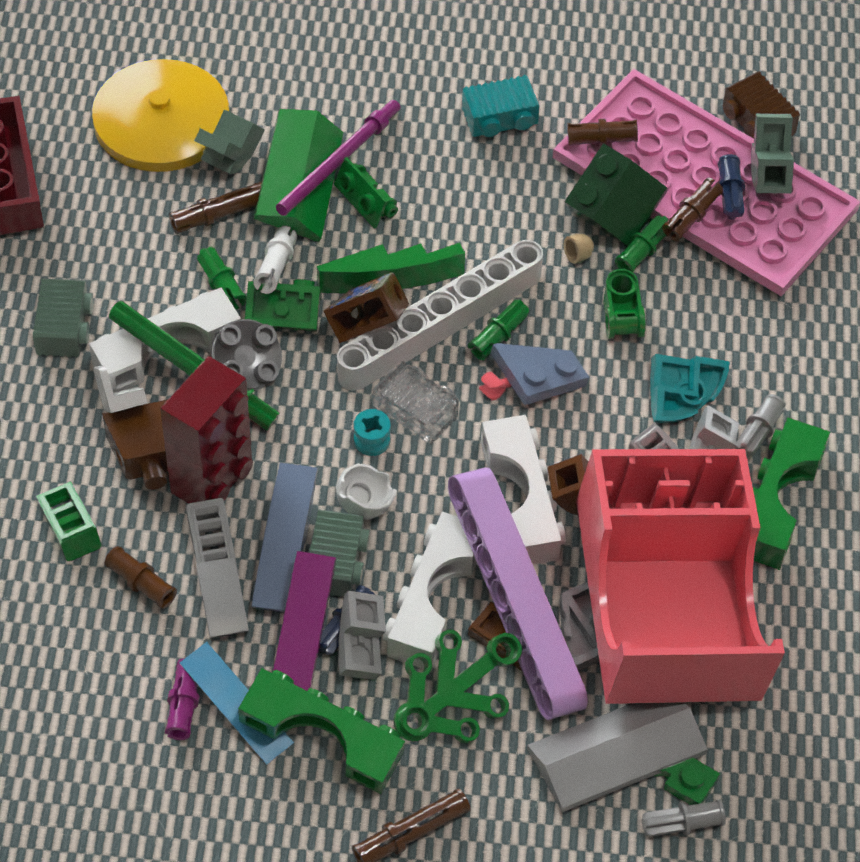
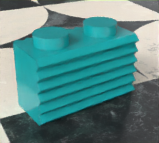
[462,74,540,137]

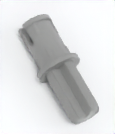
[735,394,786,458]
[642,799,726,837]

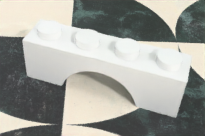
[89,288,241,392]
[481,415,566,565]
[383,512,477,672]

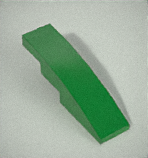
[317,242,465,294]

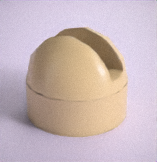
[564,234,594,264]

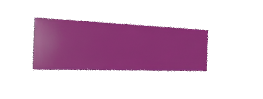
[273,551,336,691]

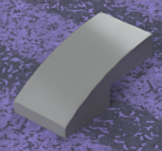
[689,405,739,449]
[196,557,249,639]
[339,591,386,680]

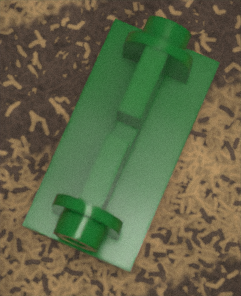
[334,157,398,229]

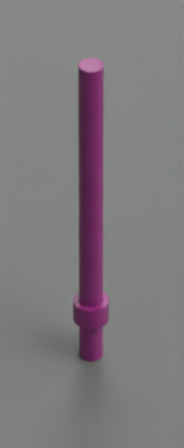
[276,100,401,216]

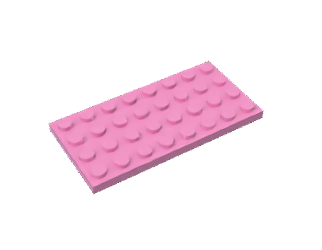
[553,69,860,296]

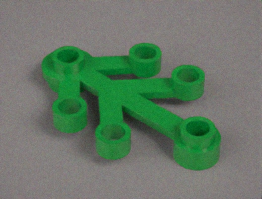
[394,629,522,743]

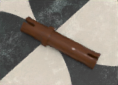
[169,181,262,234]
[351,788,471,862]

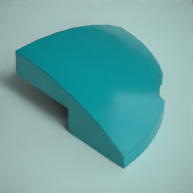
[650,354,730,423]

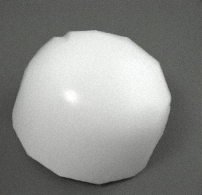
[336,463,397,520]

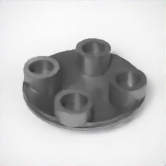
[211,319,282,391]

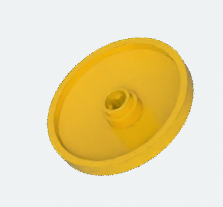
[92,59,229,172]

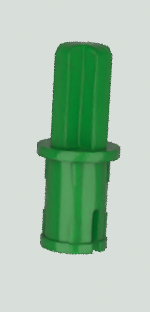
[615,215,669,272]
[197,246,247,310]
[468,299,529,360]

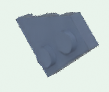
[490,343,589,405]

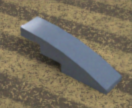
[252,462,318,613]

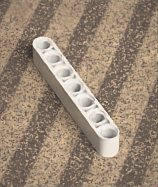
[337,240,543,391]

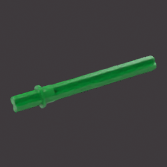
[109,301,280,431]

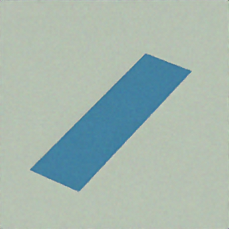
[180,642,294,765]

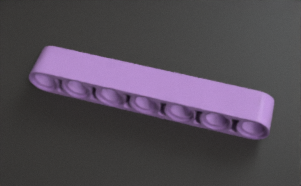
[448,467,588,720]

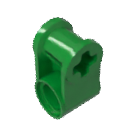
[603,269,646,339]

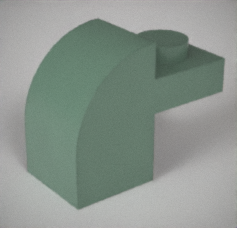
[194,109,265,174]
[751,113,794,194]

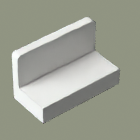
[93,366,147,413]

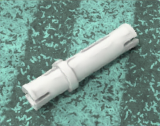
[254,226,297,294]

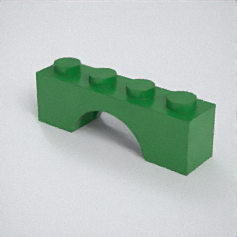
[753,417,830,570]
[238,668,405,794]

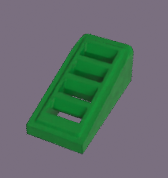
[36,481,102,561]

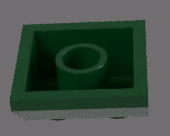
[564,143,669,247]

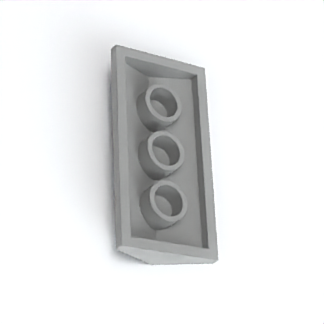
[527,702,708,812]

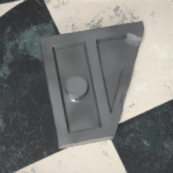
[559,582,599,671]

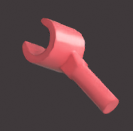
[479,371,511,400]

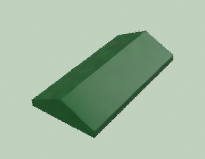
[254,109,344,242]

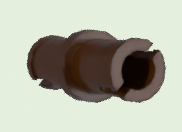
[567,119,638,146]
[662,177,723,242]
[104,546,177,609]

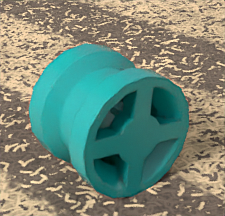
[353,409,391,456]

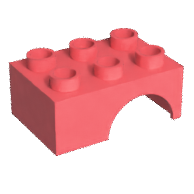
[576,449,785,704]

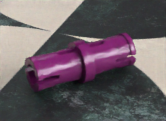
[165,658,200,740]

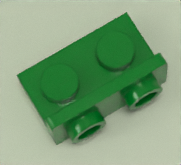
[245,279,322,332]

